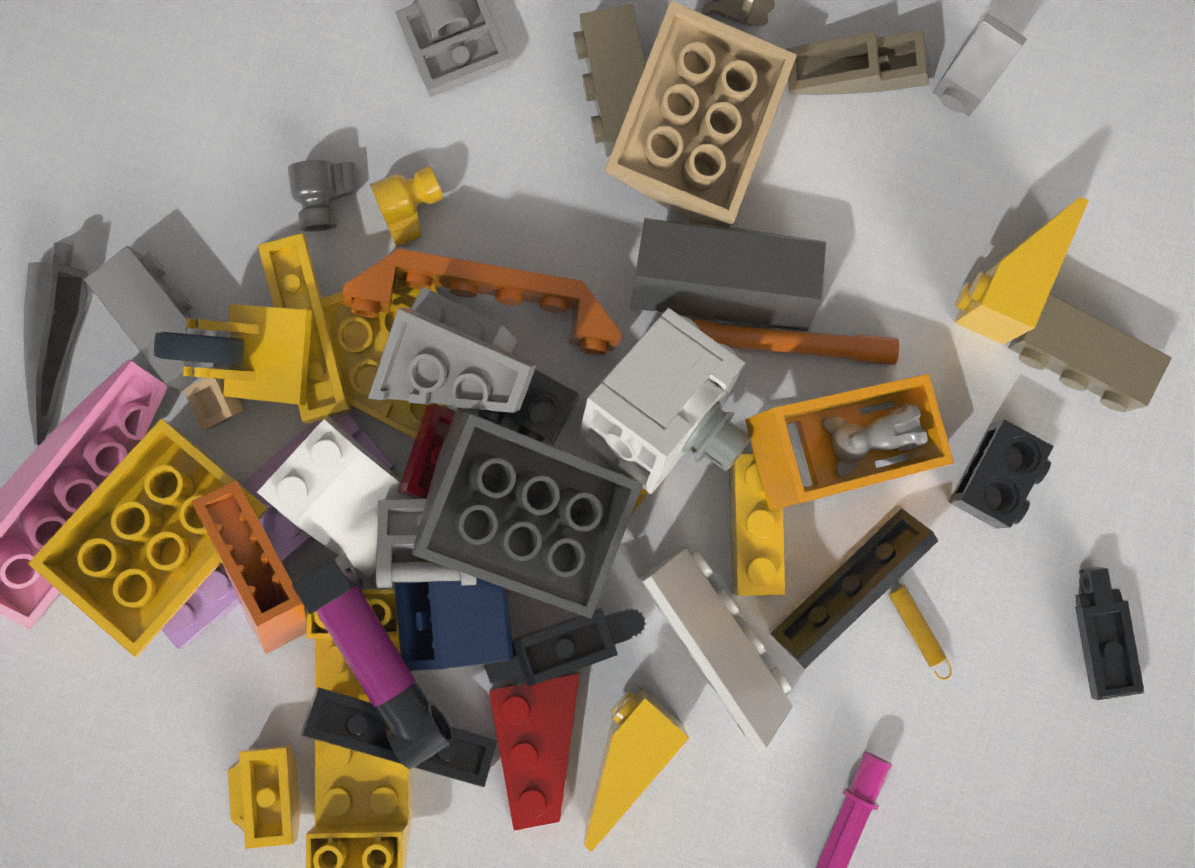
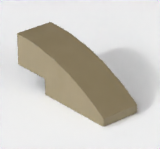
[786,29,929,95]

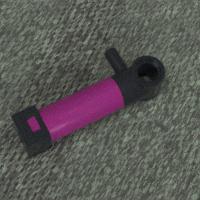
[292,553,454,769]

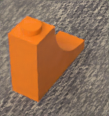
[191,480,306,654]

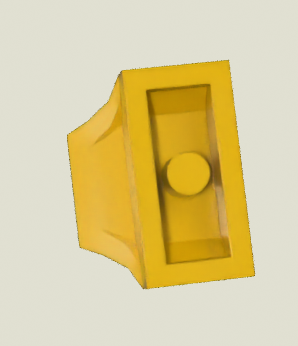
[228,745,300,849]

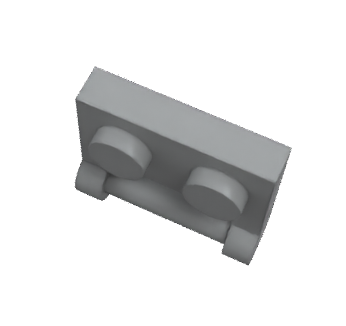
[376,499,477,588]

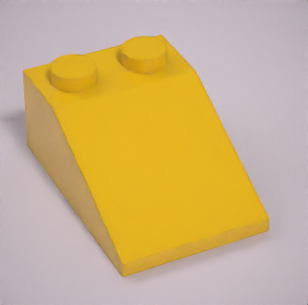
[954,197,1089,344]
[584,687,689,852]

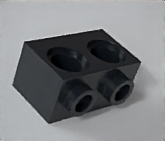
[479,369,579,446]
[948,419,1054,529]

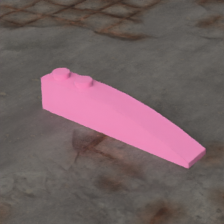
[0,359,168,629]

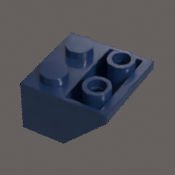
[395,578,514,671]

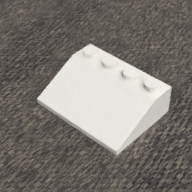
[638,548,793,754]

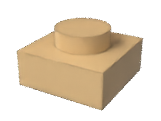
[184,378,245,431]

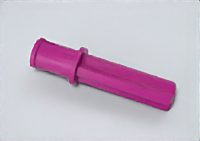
[815,751,892,868]

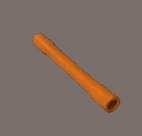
[691,319,900,365]

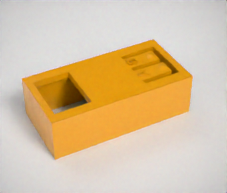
[745,374,954,511]

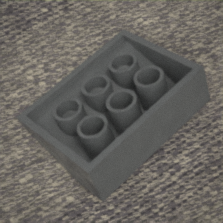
[412,411,643,619]

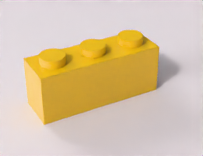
[729,454,785,596]

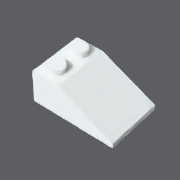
[257,415,412,577]

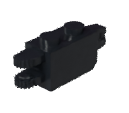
[484,607,646,687]

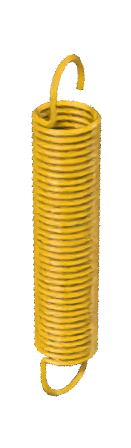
[888,581,952,680]

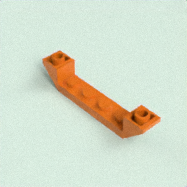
[342,249,622,355]

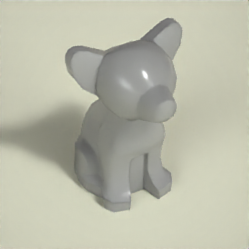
[822,403,928,477]

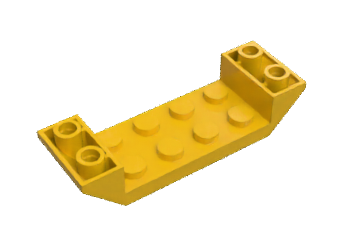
[306,589,411,868]

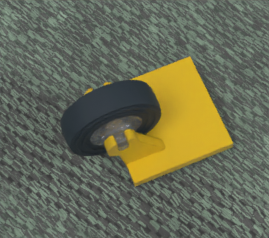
[154,304,312,405]

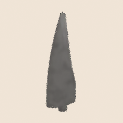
[23,242,88,445]

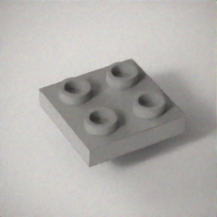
[395,0,511,97]

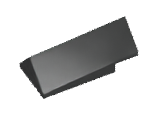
[631,218,826,331]

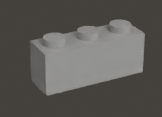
[83,246,218,391]

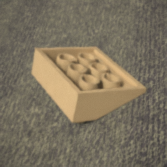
[605,1,797,227]

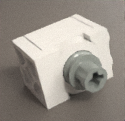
[578,308,752,494]

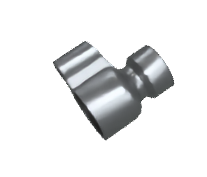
[288,160,358,232]

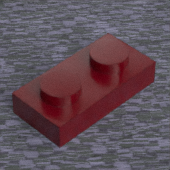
[398,403,455,499]

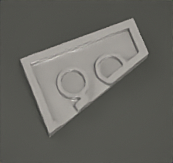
[368,307,537,413]

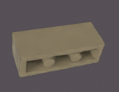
[573,4,645,157]
[1008,293,1172,412]

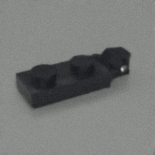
[1075,567,1144,700]

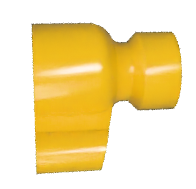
[370,165,444,247]

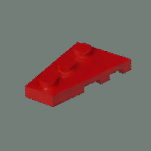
[489,672,580,831]

